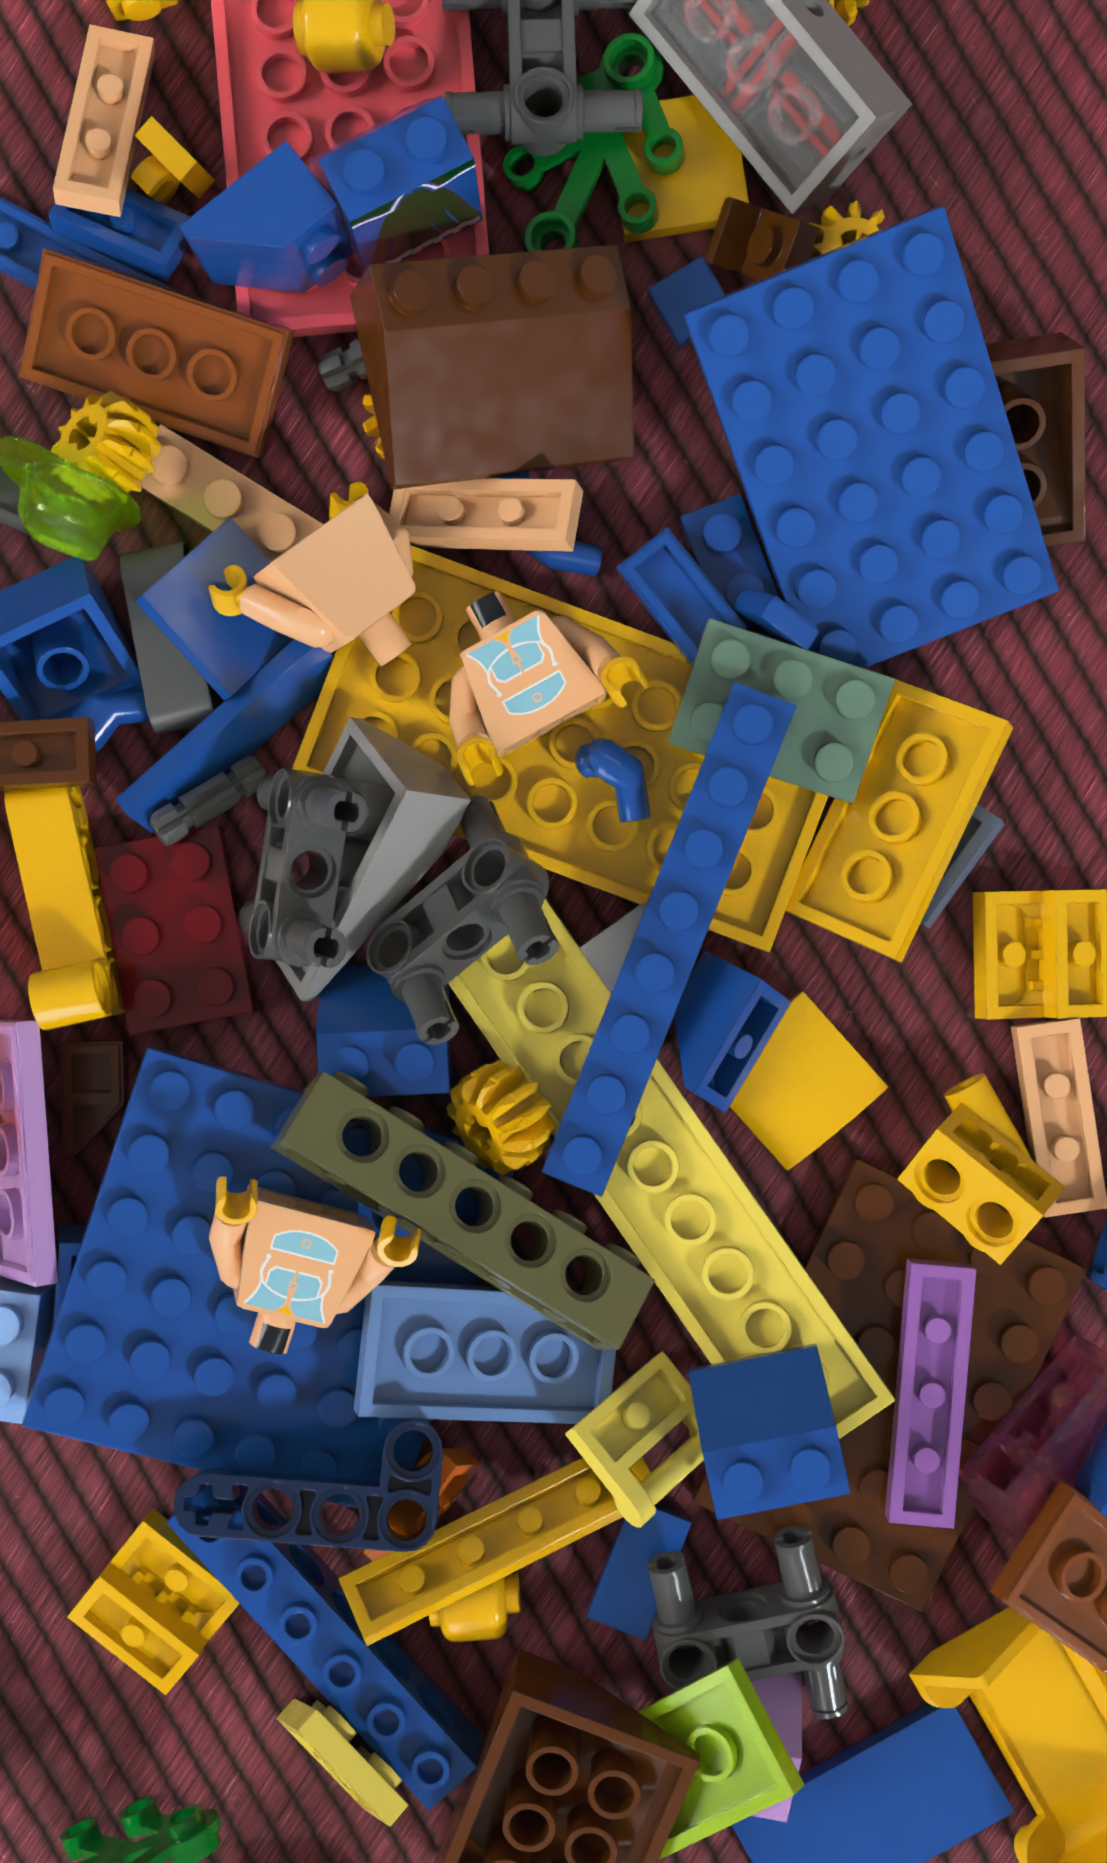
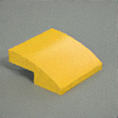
[973,889,1107,1020]
[729,991,888,1171]
[67,1508,240,1695]

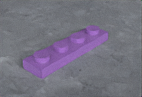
[885,1258,977,1529]

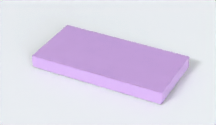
[0,1020,58,1287]

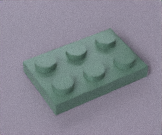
[667,618,895,803]

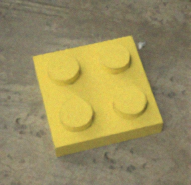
[276,1698,408,1827]

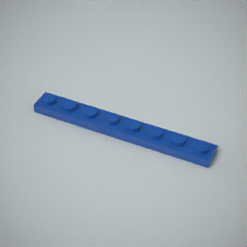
[542,682,797,1197]

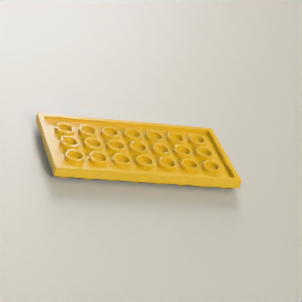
[292,546,828,953]

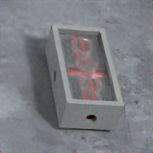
[629,0,912,214]

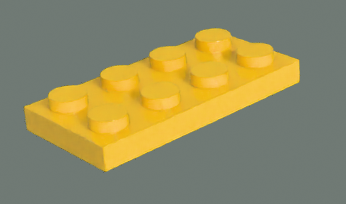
[786,679,1013,963]

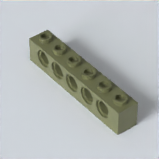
[270,1071,655,1350]

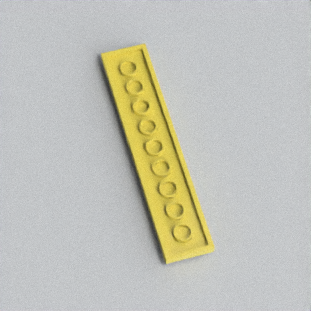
[448,898,896,1439]

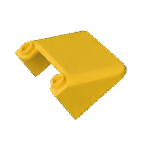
[909,1606,1107,1863]

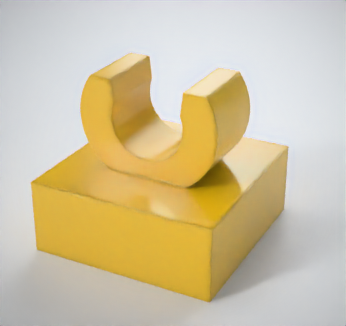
[131,116,216,204]

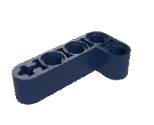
[173,1418,443,1552]

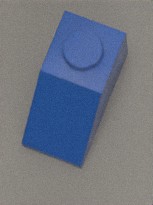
[674,950,791,1113]

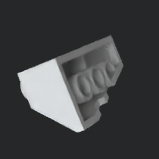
[276,717,471,1002]

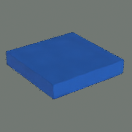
[135,517,293,700]

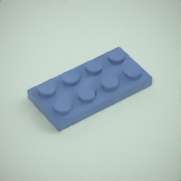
[353,1280,616,1424]

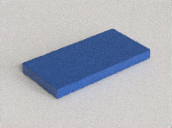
[731,1704,1015,1863]

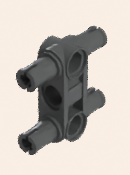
[442,0,643,157]
[238,768,368,968]
[366,795,559,1045]
[648,1525,848,1719]

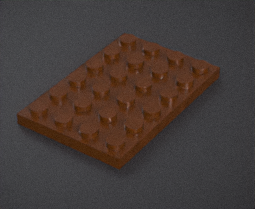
[691,1156,1088,1612]

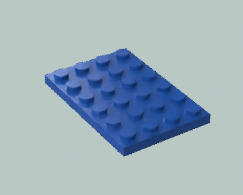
[681,206,1059,668]

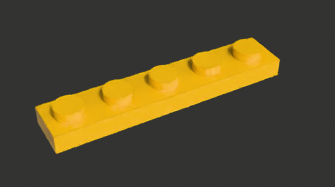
[338,1457,651,1646]

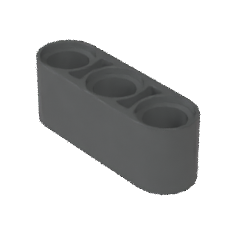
[120,542,221,735]

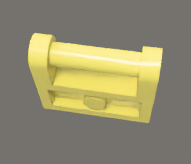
[565,1351,704,1528]

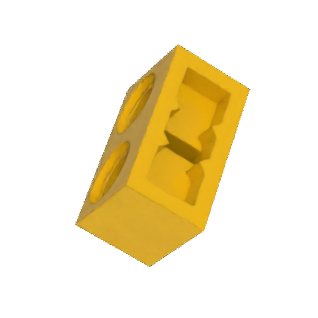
[897,1103,1065,1265]

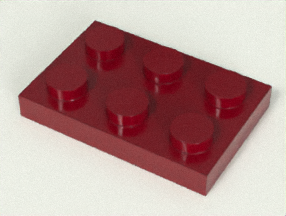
[94,825,258,1035]

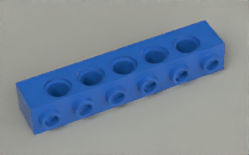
[166,1484,481,1811]

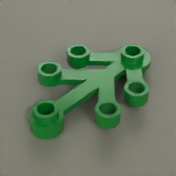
[503,33,685,252]
[60,1796,221,1863]

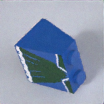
[309,96,483,271]

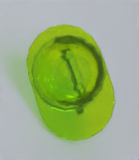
[0,435,141,561]

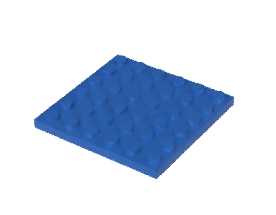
[22,1044,514,1509]

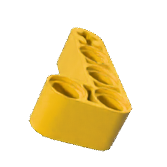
[4,787,125,1031]

